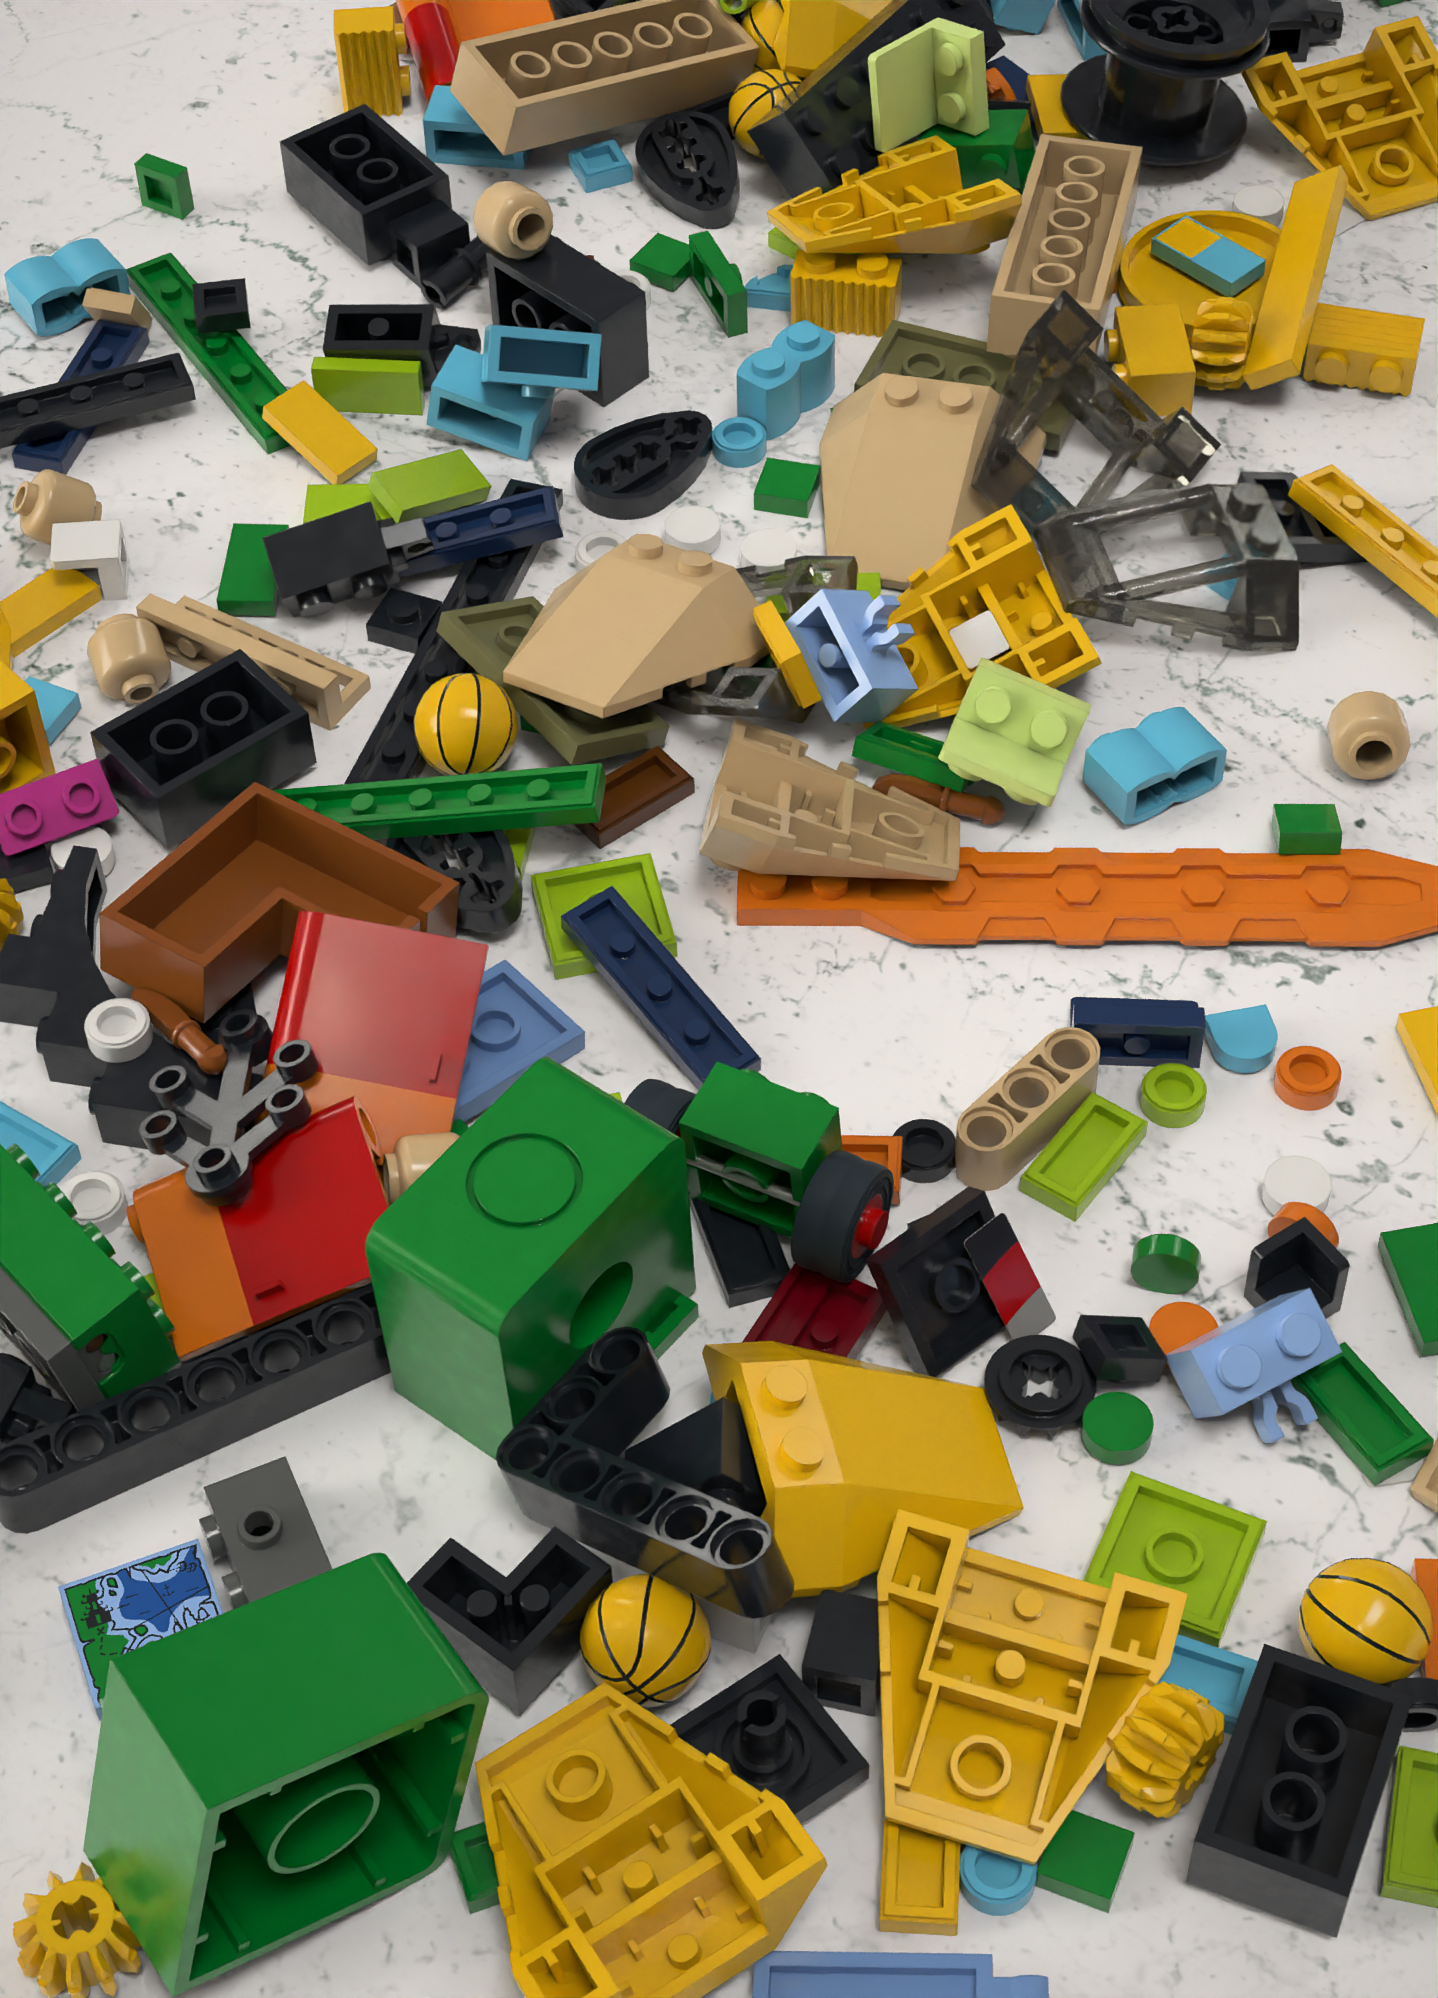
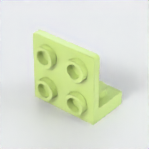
[868,17,989,153]
[938,657,1092,807]

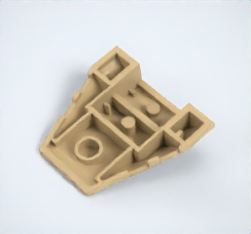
[819,373,1047,590]
[503,534,769,718]
[699,717,960,881]

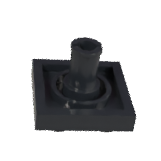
[670,1654,869,1824]

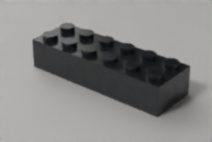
[747,0,1006,199]

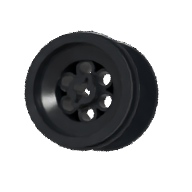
[1060,0,1271,167]

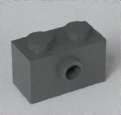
[199,1456,332,1610]

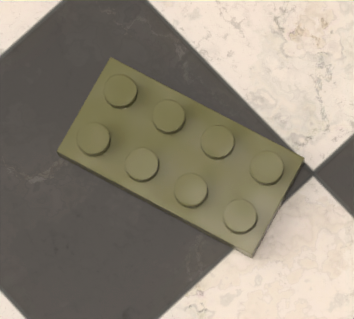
[854,320,1095,452]
[436,596,670,765]

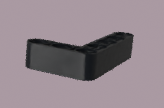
[495,1326,795,1619]

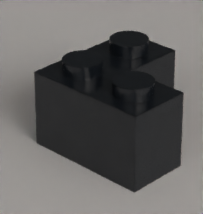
[625,1397,767,1517]
[407,1526,613,1714]

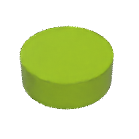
[1140,1063,1207,1128]

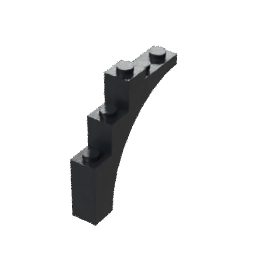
[0,845,263,1150]

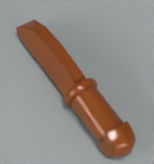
[872,774,1006,825]
[132,988,227,1075]

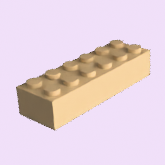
[450,0,760,156]
[986,134,1143,366]

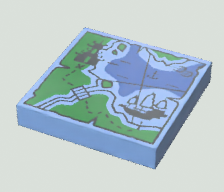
[58,1539,223,1721]

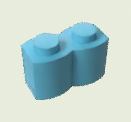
[4,238,130,336]
[736,320,835,440]
[1083,707,1227,825]

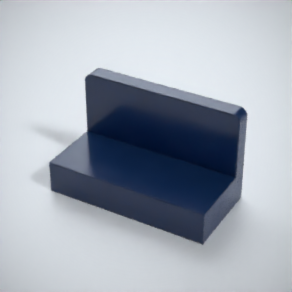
[1070,997,1205,1068]

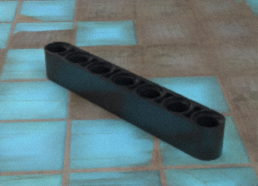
[0,1283,391,1534]

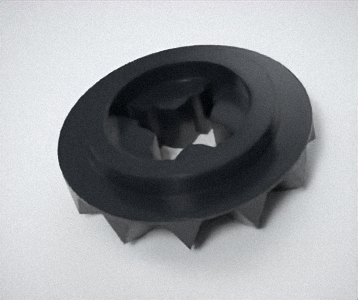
[984,1335,1097,1437]

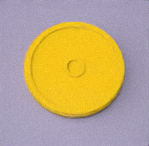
[1117,210,1281,345]

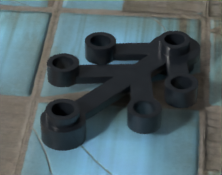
[139,1009,319,1206]

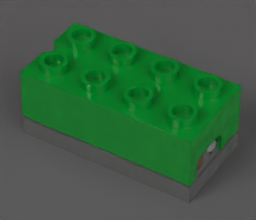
[0,1143,181,1412]

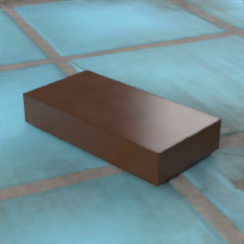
[573,745,695,849]

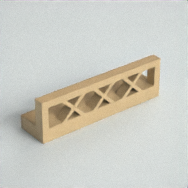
[136,593,371,731]

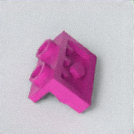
[0,758,119,857]

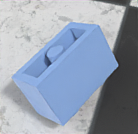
[785,589,918,722]
[1166,1288,1342,1444]

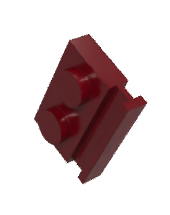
[742,1263,887,1359]

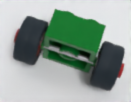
[624,1062,894,1283]

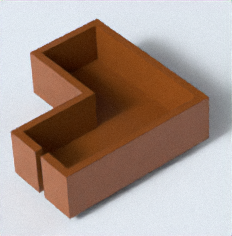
[99,782,460,1024]

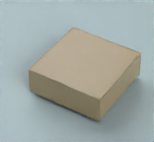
[82,288,153,333]

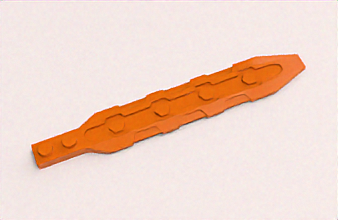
[737,847,1438,947]

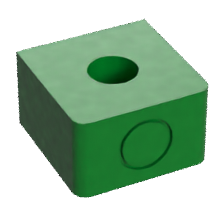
[365,1057,696,1460]
[83,1553,489,1997]

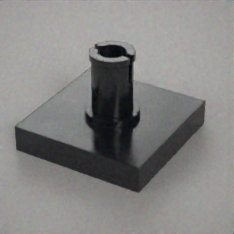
[865,1186,1005,1377]

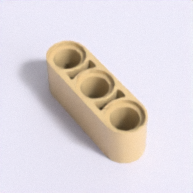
[955,1027,1101,1191]

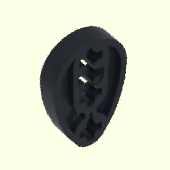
[635,111,740,229]
[574,410,712,520]
[386,830,523,933]

